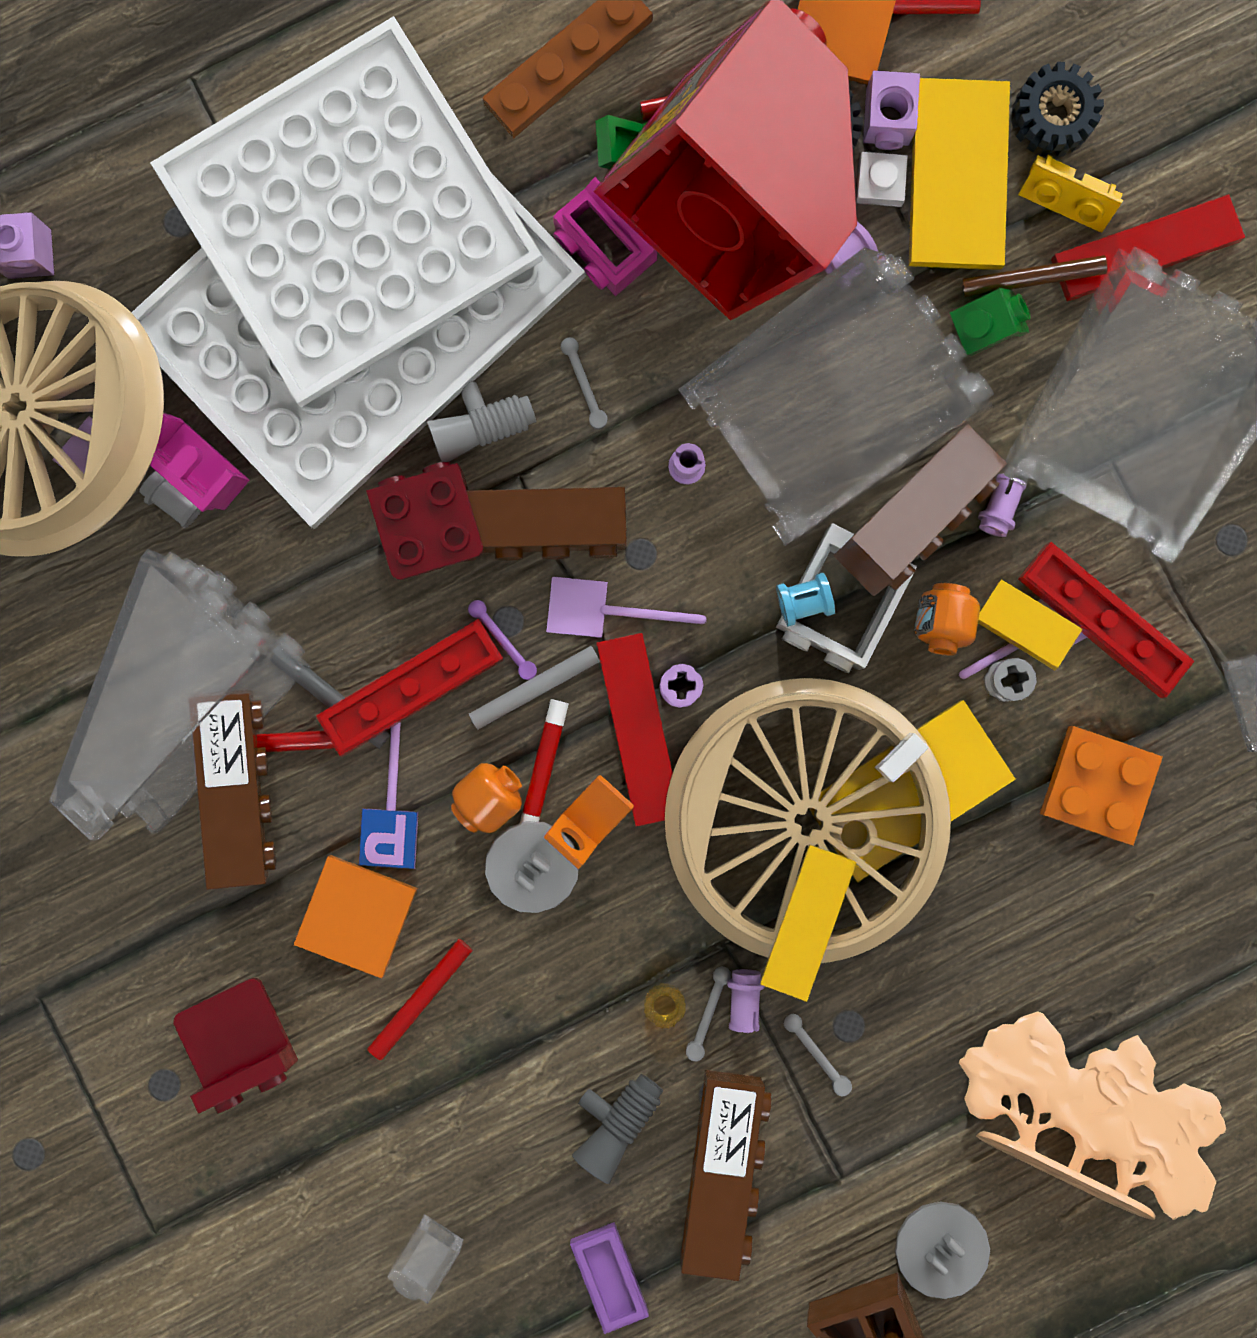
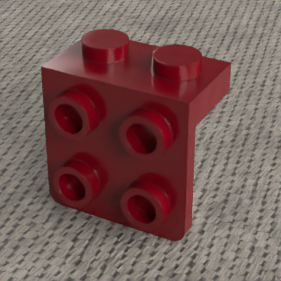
[366,462,484,580]
[173,978,298,1114]

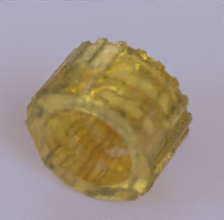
[644,983,686,1029]

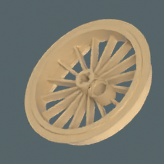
[0,281,164,557]
[665,678,951,963]

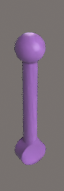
[468,600,537,680]

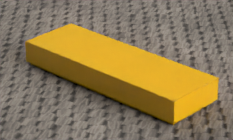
[760,844,857,1002]

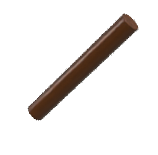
[962,255,1107,297]

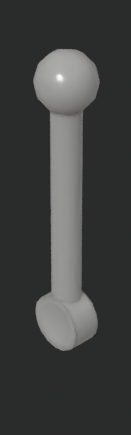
[560,337,608,430]
[686,966,732,1061]
[784,1014,852,1096]

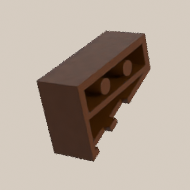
[807,1272,924,1338]

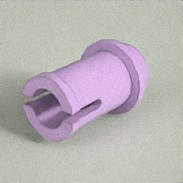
[668,443,706,485]
[978,474,1026,537]
[727,969,765,1033]

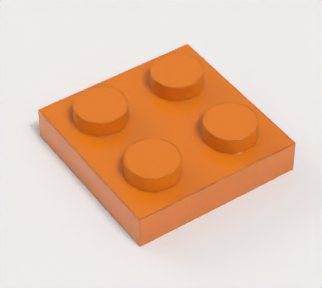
[1040,726,1163,846]

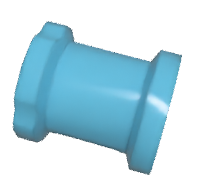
[776,573,835,627]

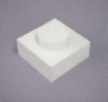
[856,152,908,207]

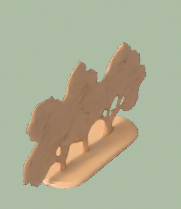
[959,1011,1226,1220]

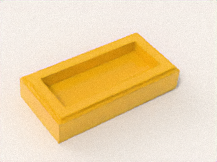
[978,579,1082,671]

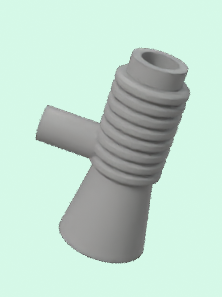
[427,381,536,462]

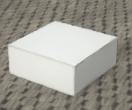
[875,733,929,783]

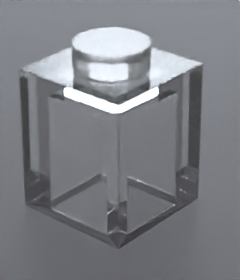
[387,1214,464,1304]

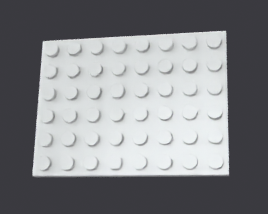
[131,173,586,529]

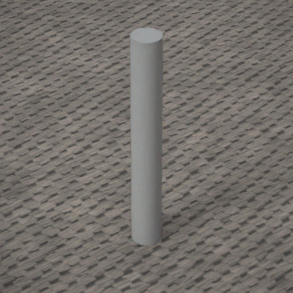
[469,646,600,730]

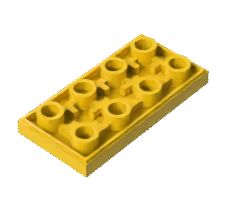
[909,78,1010,270]
[808,700,1016,883]

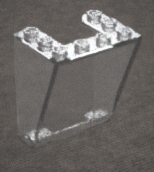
[678,247,994,546]
[1004,247,1257,564]
[49,549,311,840]

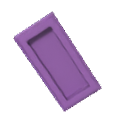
[570,1222,649,1334]

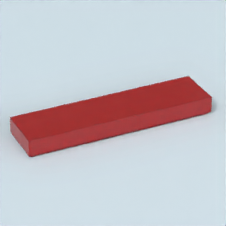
[1051,194,1245,302]
[1018,542,1195,698]
[316,619,503,757]
[596,633,673,826]

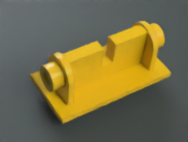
[1018,154,1123,233]

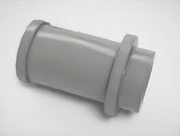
[139,471,201,528]

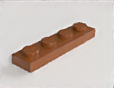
[482,0,653,138]

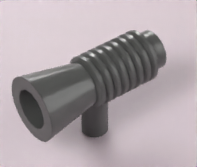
[572,1074,663,1184]

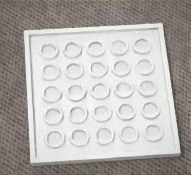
[150,16,543,407]

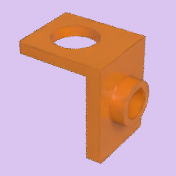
[544,775,634,869]

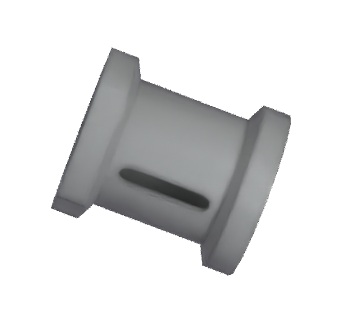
[984,658,1037,702]

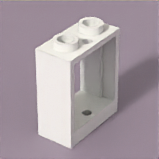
[776,523,917,673]

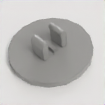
[485,821,578,913]
[895,1201,990,1299]

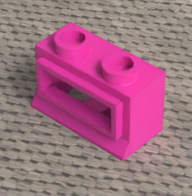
[553,177,657,296]
[150,413,250,512]

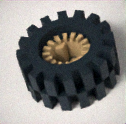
[1011,62,1104,157]

